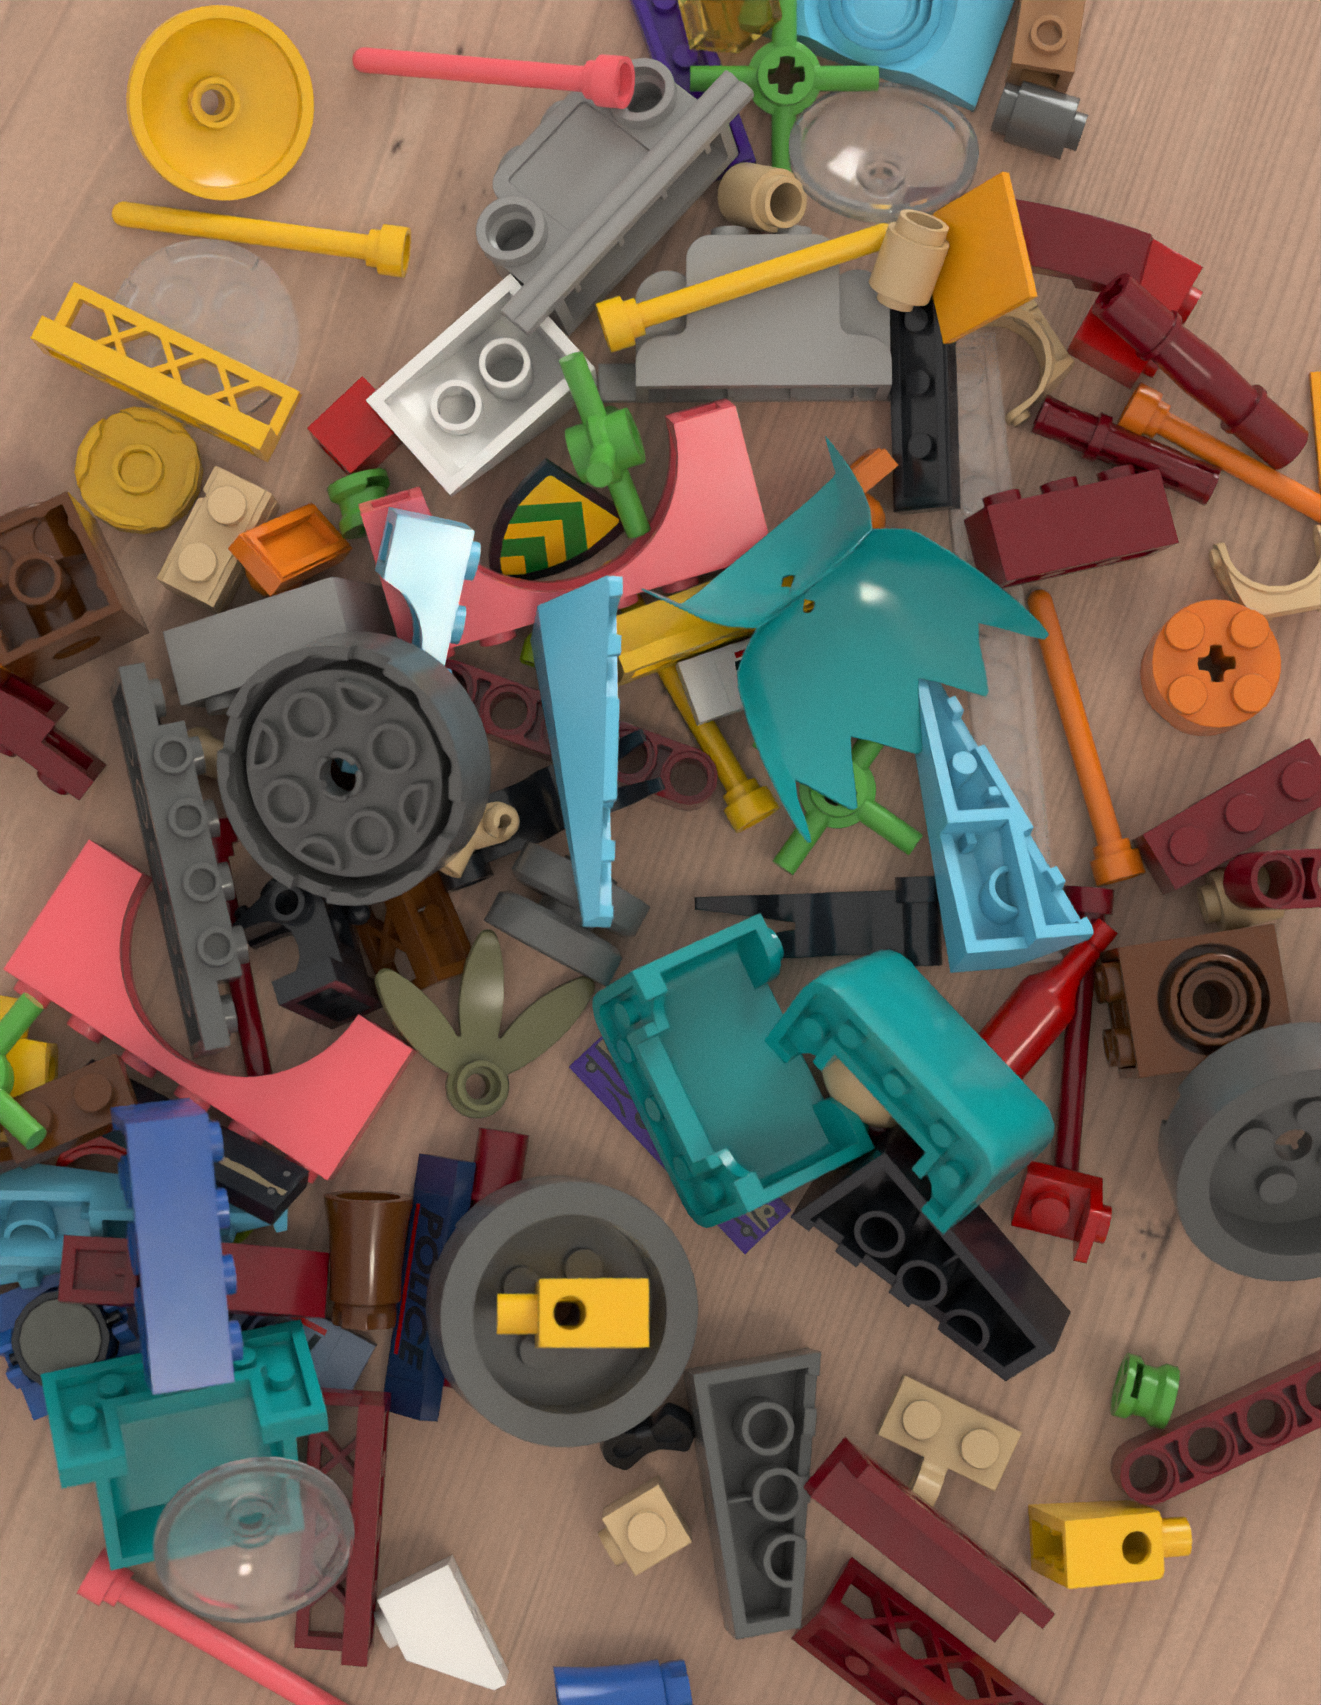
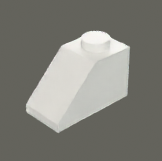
[374,1555,509,1690]

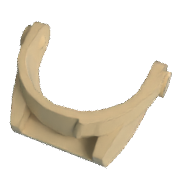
[981,299,1075,428]
[1209,524,1321,622]

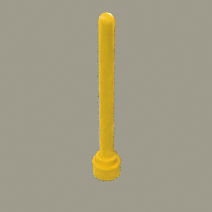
[111,201,411,278]
[595,223,889,353]
[602,560,780,833]

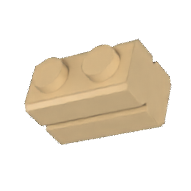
[156,466,280,614]

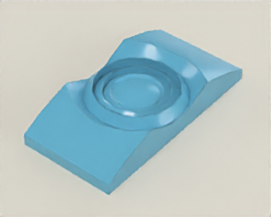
[741,0,1015,112]

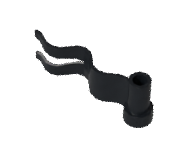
[438,728,665,893]
[694,876,943,967]

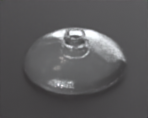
[788,82,979,224]
[153,1457,355,1623]

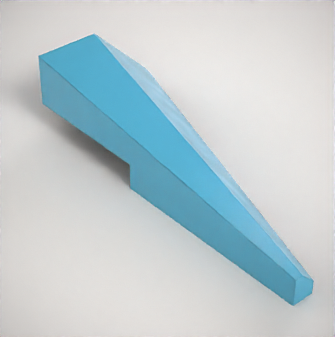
[530,576,623,928]
[915,679,1094,973]
[0,1164,289,1290]

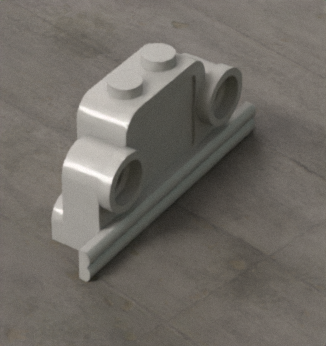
[476,58,754,336]
[598,225,892,403]

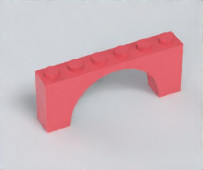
[358,398,768,659]
[3,840,416,1184]

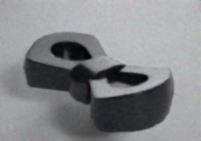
[600,1402,695,1470]

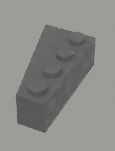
[683,1348,821,1640]

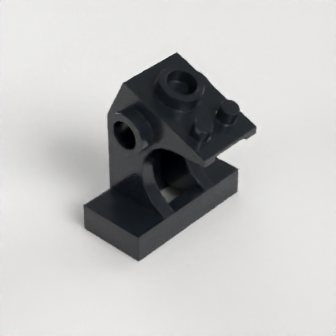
[231,878,383,1029]

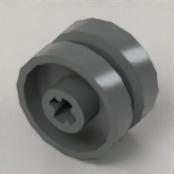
[484,841,650,987]

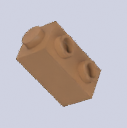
[1005,0,1086,93]

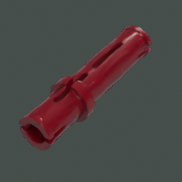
[1031,394,1222,506]

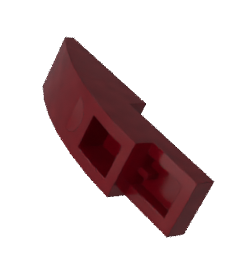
[0,668,107,801]
[58,1235,330,1319]

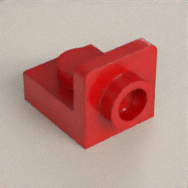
[1011,1161,1112,1264]

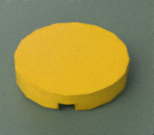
[74,406,204,535]

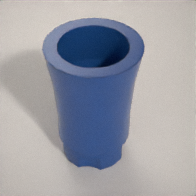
[553,1659,693,1705]

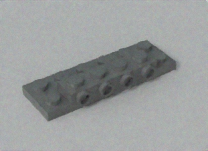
[109,662,249,1060]

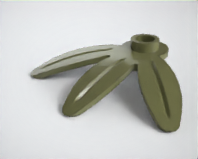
[375,929,595,1119]

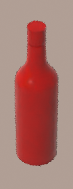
[978,918,1118,1080]

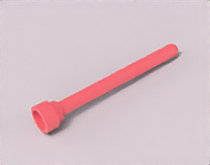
[352,47,635,109]
[77,1547,349,1705]

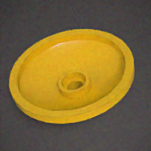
[126,5,314,200]

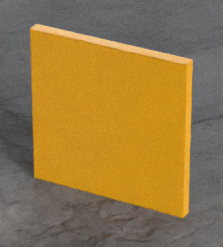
[930,172,1038,344]

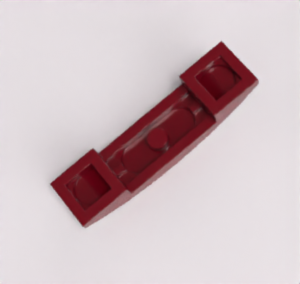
[905,192,1153,293]

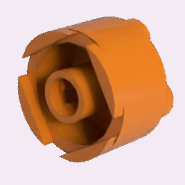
[1140,599,1281,736]

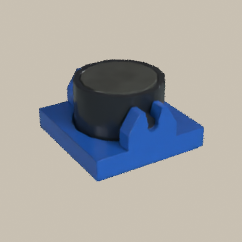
[0,1273,141,1421]

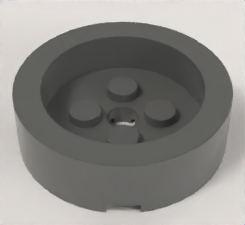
[217,632,491,906]
[1158,1022,1321,1281]
[426,1175,698,1447]

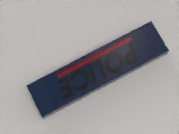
[383,1153,476,1422]

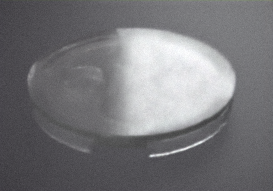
[108,239,299,429]

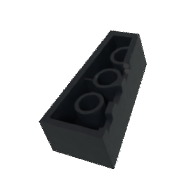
[791,1123,1071,1381]

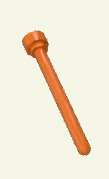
[1117,382,1321,524]
[1027,589,1146,887]

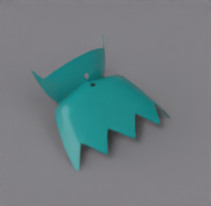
[642,436,1049,843]

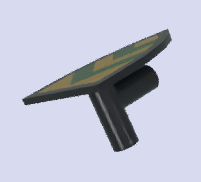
[488,458,625,580]

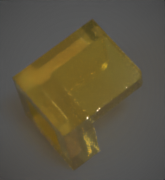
[678,0,782,54]

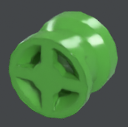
[327,468,391,539]
[1110,1353,1180,1430]

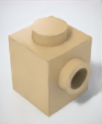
[598,1475,692,1576]

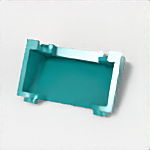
[592,913,875,1228]
[764,949,1054,1234]

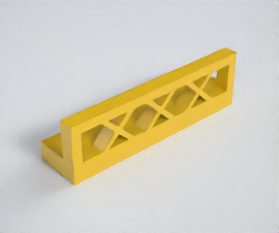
[30,282,302,462]
[616,576,814,687]

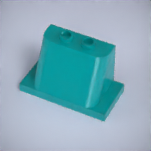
[41,1319,329,1571]

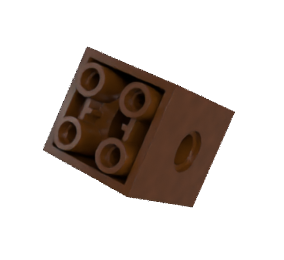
[0,491,150,686]
[1093,923,1291,1078]

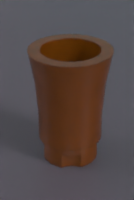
[323,1190,414,1331]

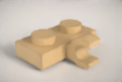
[876,1375,1022,1506]

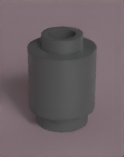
[991,81,1088,160]

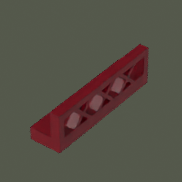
[294,1387,391,1667]
[803,1436,1055,1643]
[791,1557,1043,1705]

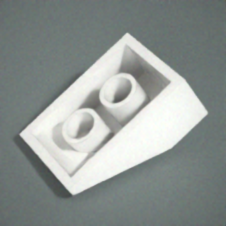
[366,274,598,497]

